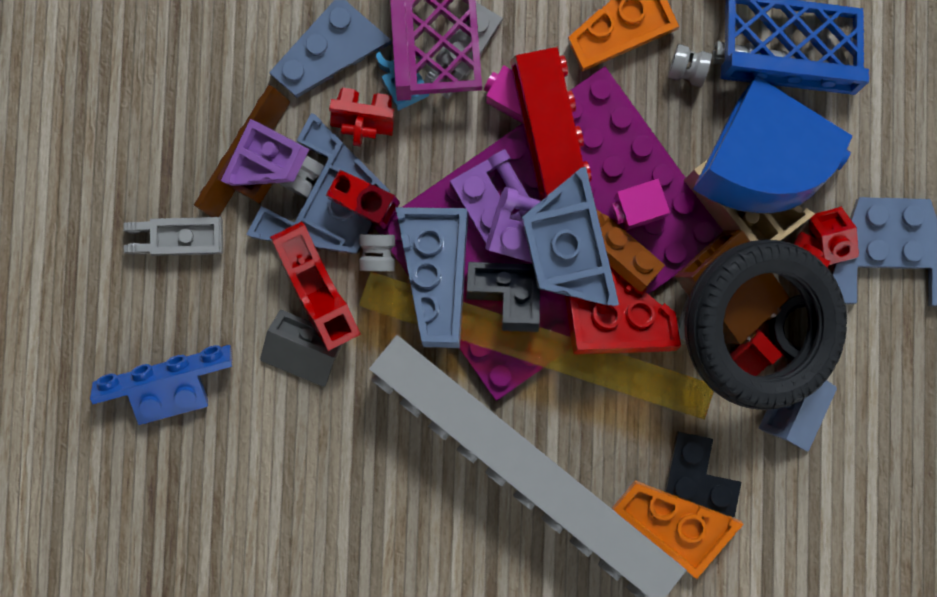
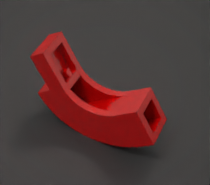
[270,221,361,351]

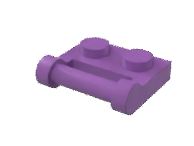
[450,149,529,244]
[485,187,541,262]

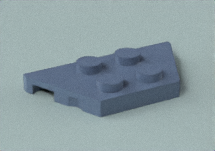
[521,167,619,306]

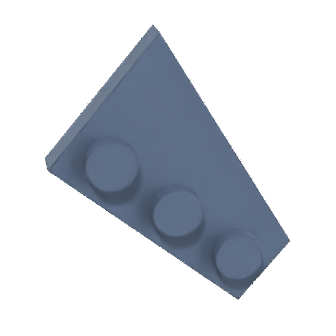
[269,0,392,98]

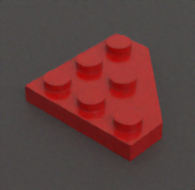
[565,267,681,355]

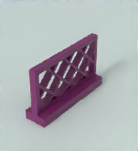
[390,0,482,101]

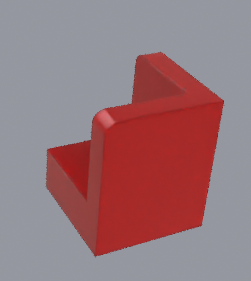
[729,329,783,376]

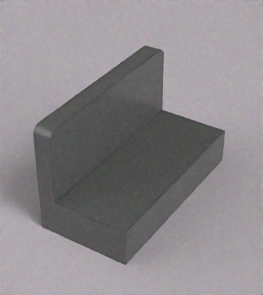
[260,309,343,386]

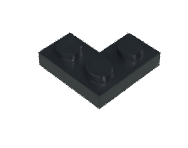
[467,262,540,332]
[664,431,742,517]

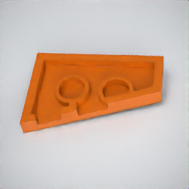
[568,0,679,72]
[612,481,744,579]

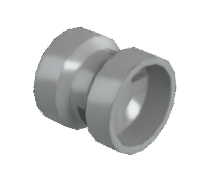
[668,44,712,88]
[279,156,324,198]
[359,234,395,271]

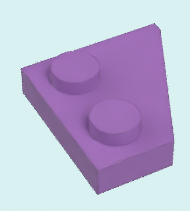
[221,119,309,186]

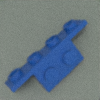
[90,345,232,425]

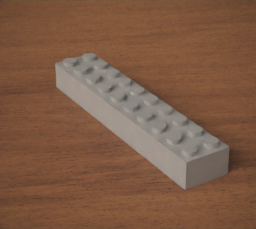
[369,335,687,597]

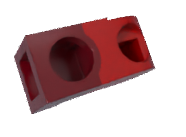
[325,170,400,230]

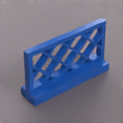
[721,0,869,95]

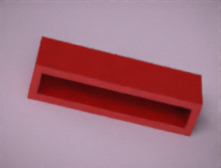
[510,47,592,201]

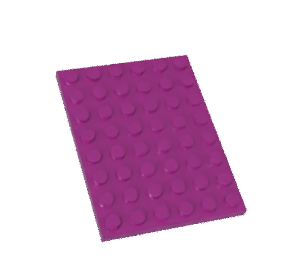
[374,66,723,401]

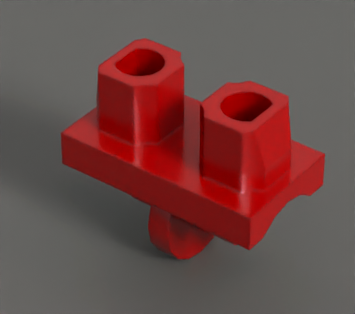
[329,88,394,147]

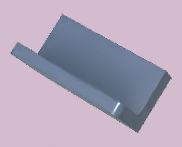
[759,364,837,451]

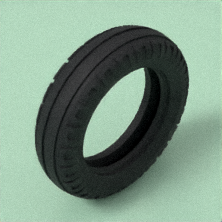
[684,240,847,410]

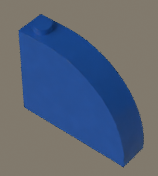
[693,75,852,213]

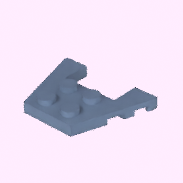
[246,113,390,255]
[831,197,937,307]

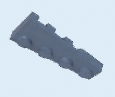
[396,207,468,348]

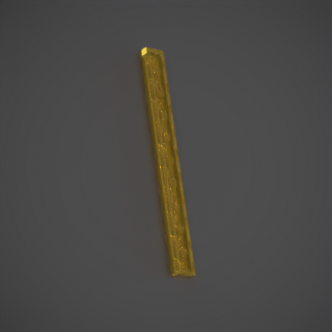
[359,271,714,420]

